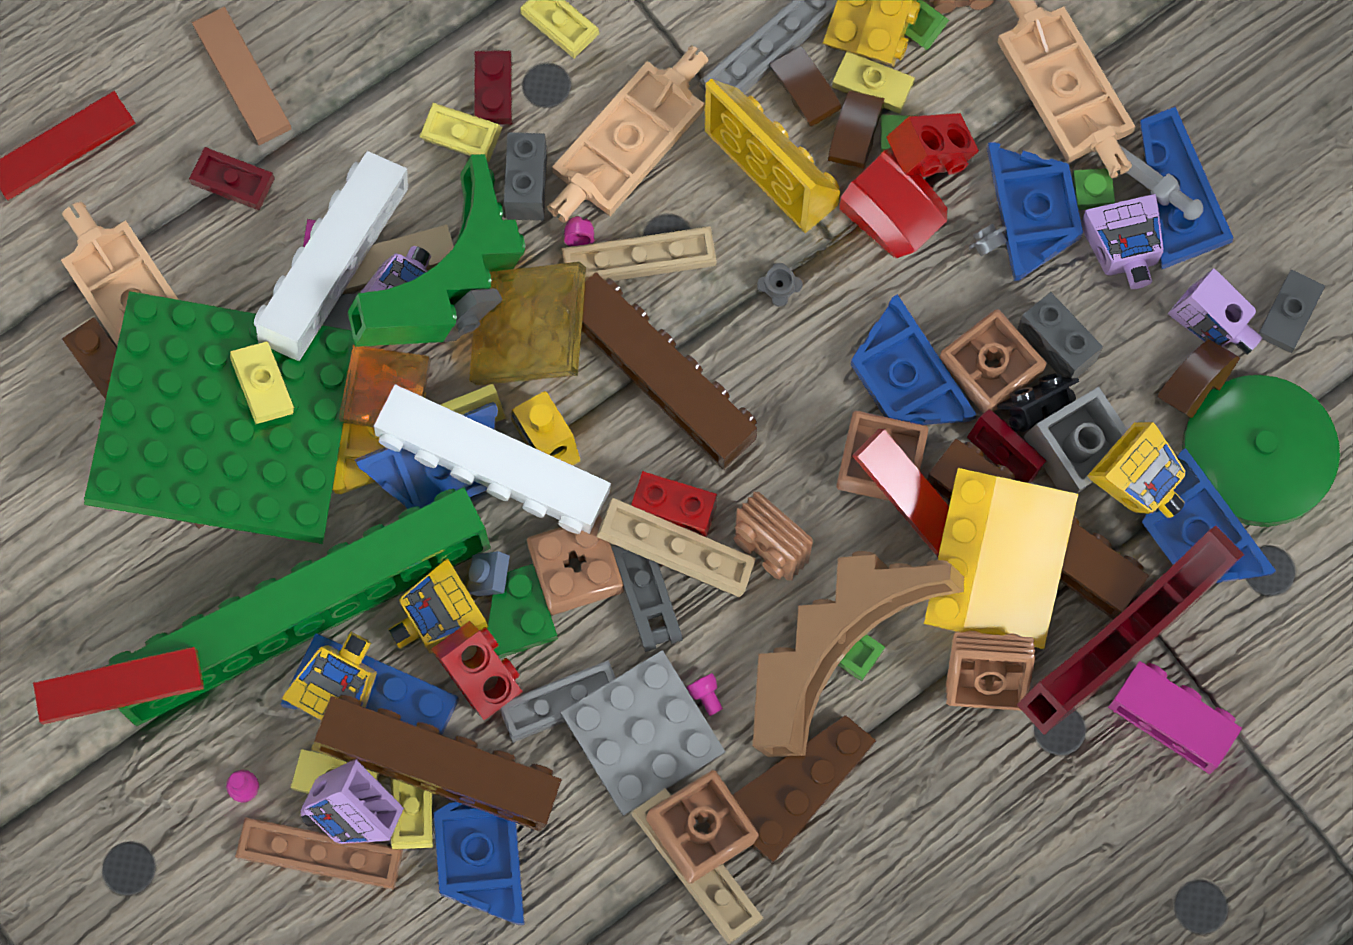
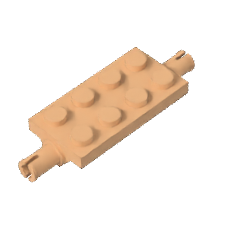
[998,0,1135,178]
[547,46,708,223]
[61,202,178,346]

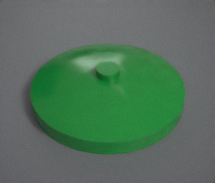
[1182,375,1340,527]

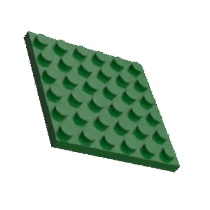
[84,291,356,544]

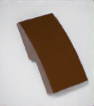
[769,46,842,127]
[828,91,885,169]
[1157,339,1240,418]

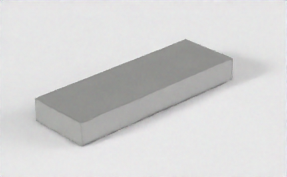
[500,660,616,743]

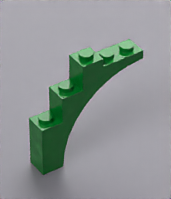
[348,154,525,347]

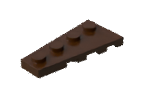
[733,715,876,864]

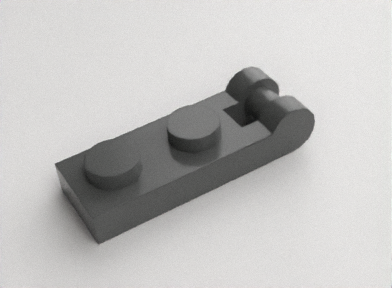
[612,546,683,652]

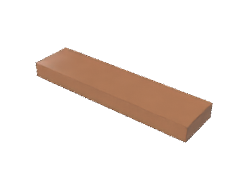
[192,6,292,146]
[235,818,403,890]

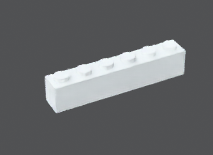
[254,151,408,361]
[374,385,611,534]

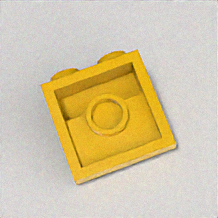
[823,0,921,67]

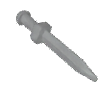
[1120,145,1203,220]

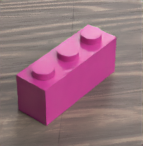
[1108,661,1242,775]

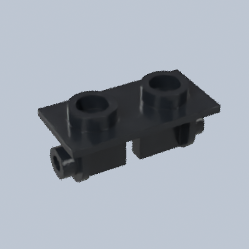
[997,373,1079,432]

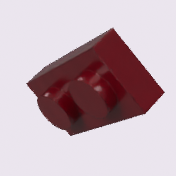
[474,51,512,125]
[189,147,275,210]
[966,409,1046,483]

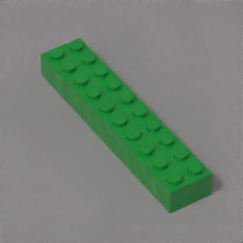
[104,487,491,727]

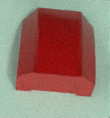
[839,148,948,258]

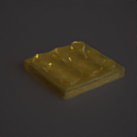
[469,262,586,385]

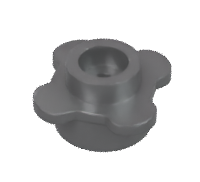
[968,224,1007,256]
[757,263,803,307]

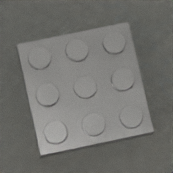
[560,650,725,816]

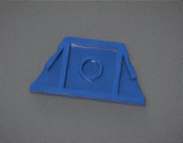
[987,142,1083,281]
[850,294,976,425]
[355,402,498,509]
[1142,448,1276,583]
[434,801,525,925]

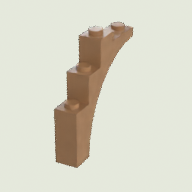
[752,551,964,757]

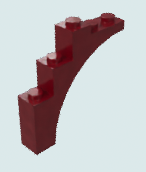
[1017,526,1244,735]

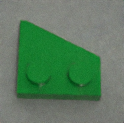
[488,564,558,659]

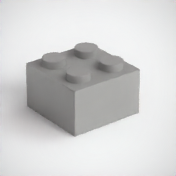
[1023,387,1127,494]

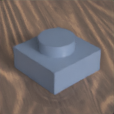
[467,551,510,597]

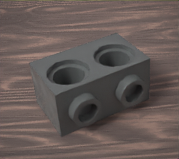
[504,132,547,221]
[1017,292,1103,378]

